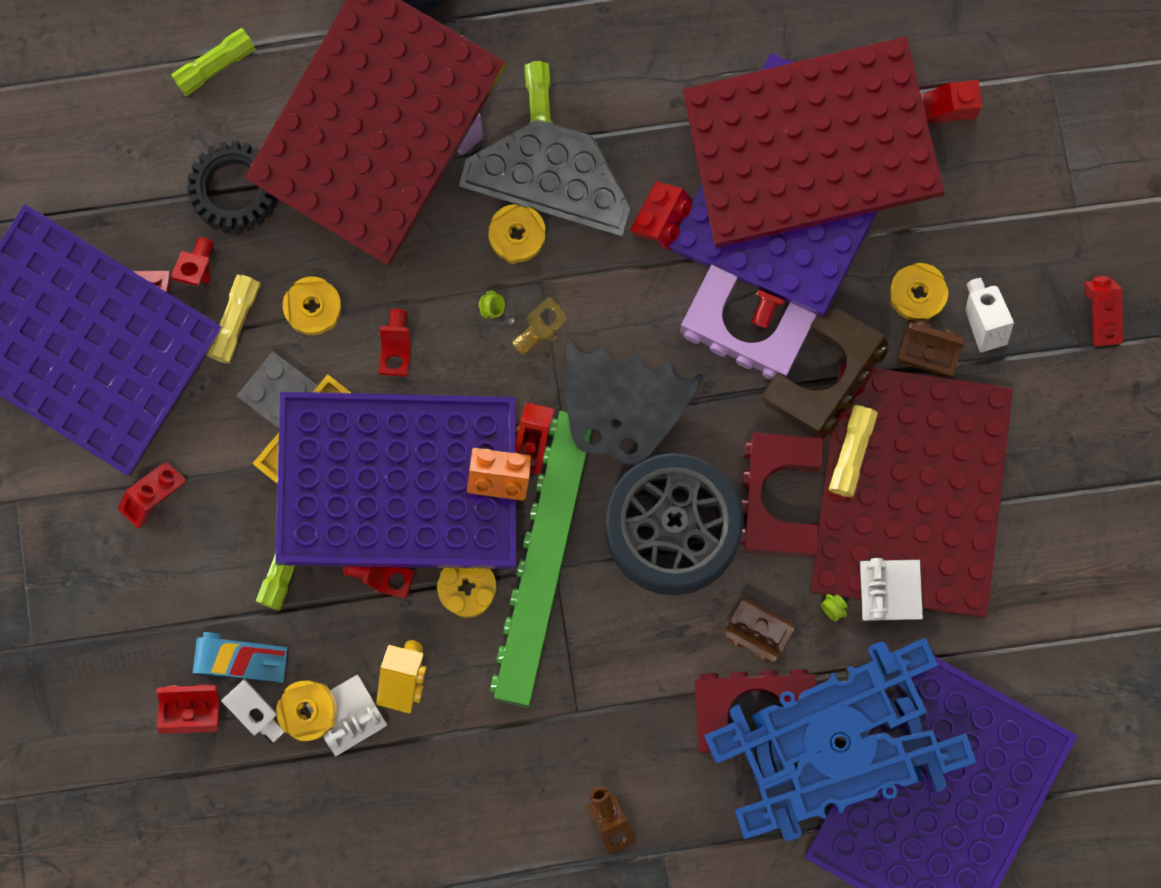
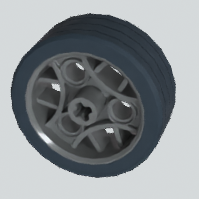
[605,453,743,596]

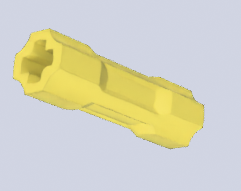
[206,275,261,364]
[829,405,878,497]

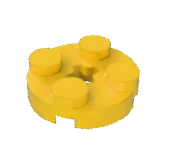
[489,204,545,264]
[889,263,949,322]
[283,277,342,335]
[437,568,497,618]
[276,680,337,741]

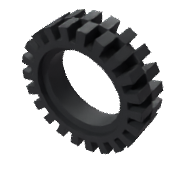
[187,141,278,234]

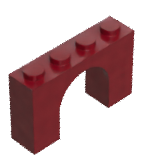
[739,433,823,559]
[694,669,816,754]

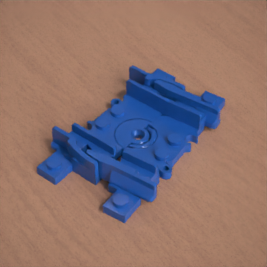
[704,638,977,841]

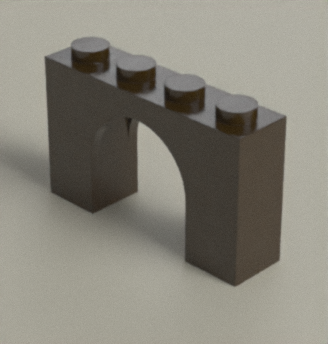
[761,305,889,440]

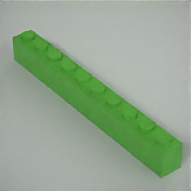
[490,411,593,708]

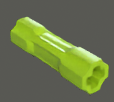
[171,28,256,96]
[524,61,553,124]
[256,554,296,611]

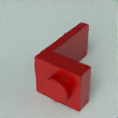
[1084,276,1123,346]

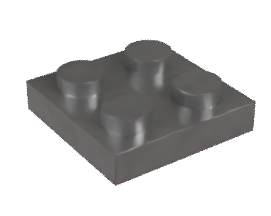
[236,351,318,430]

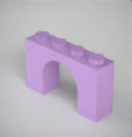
[680,265,816,381]

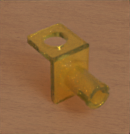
[512,297,568,355]

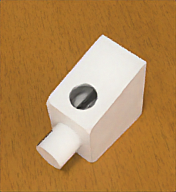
[965,278,1014,353]
[221,679,285,744]

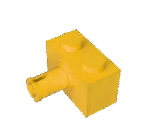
[376,640,427,714]

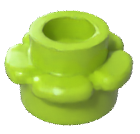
[479,290,505,319]
[820,594,848,622]

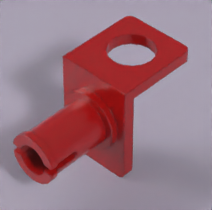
[171,237,214,286]
[751,289,786,329]
[378,308,411,377]
[343,566,415,599]

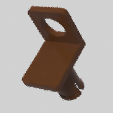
[588,787,636,854]

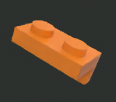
[467,448,531,501]

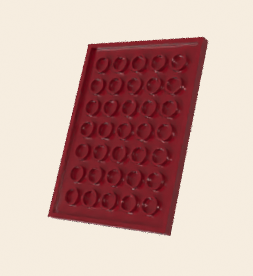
[244,0,508,266]
[682,36,944,248]
[810,363,1013,618]

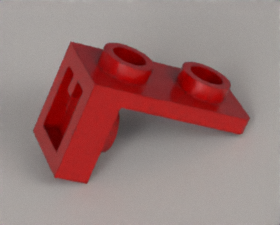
[118,462,186,529]

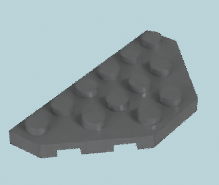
[459,119,632,236]

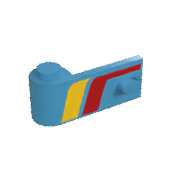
[193,632,287,683]

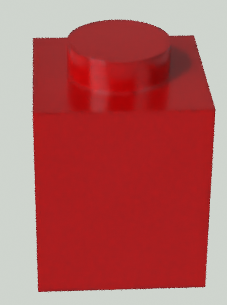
[921,80,982,124]
[515,403,555,475]

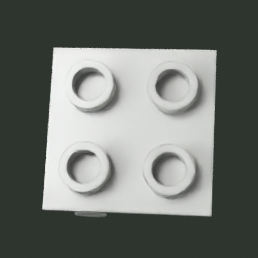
[860,558,923,621]
[306,674,387,756]

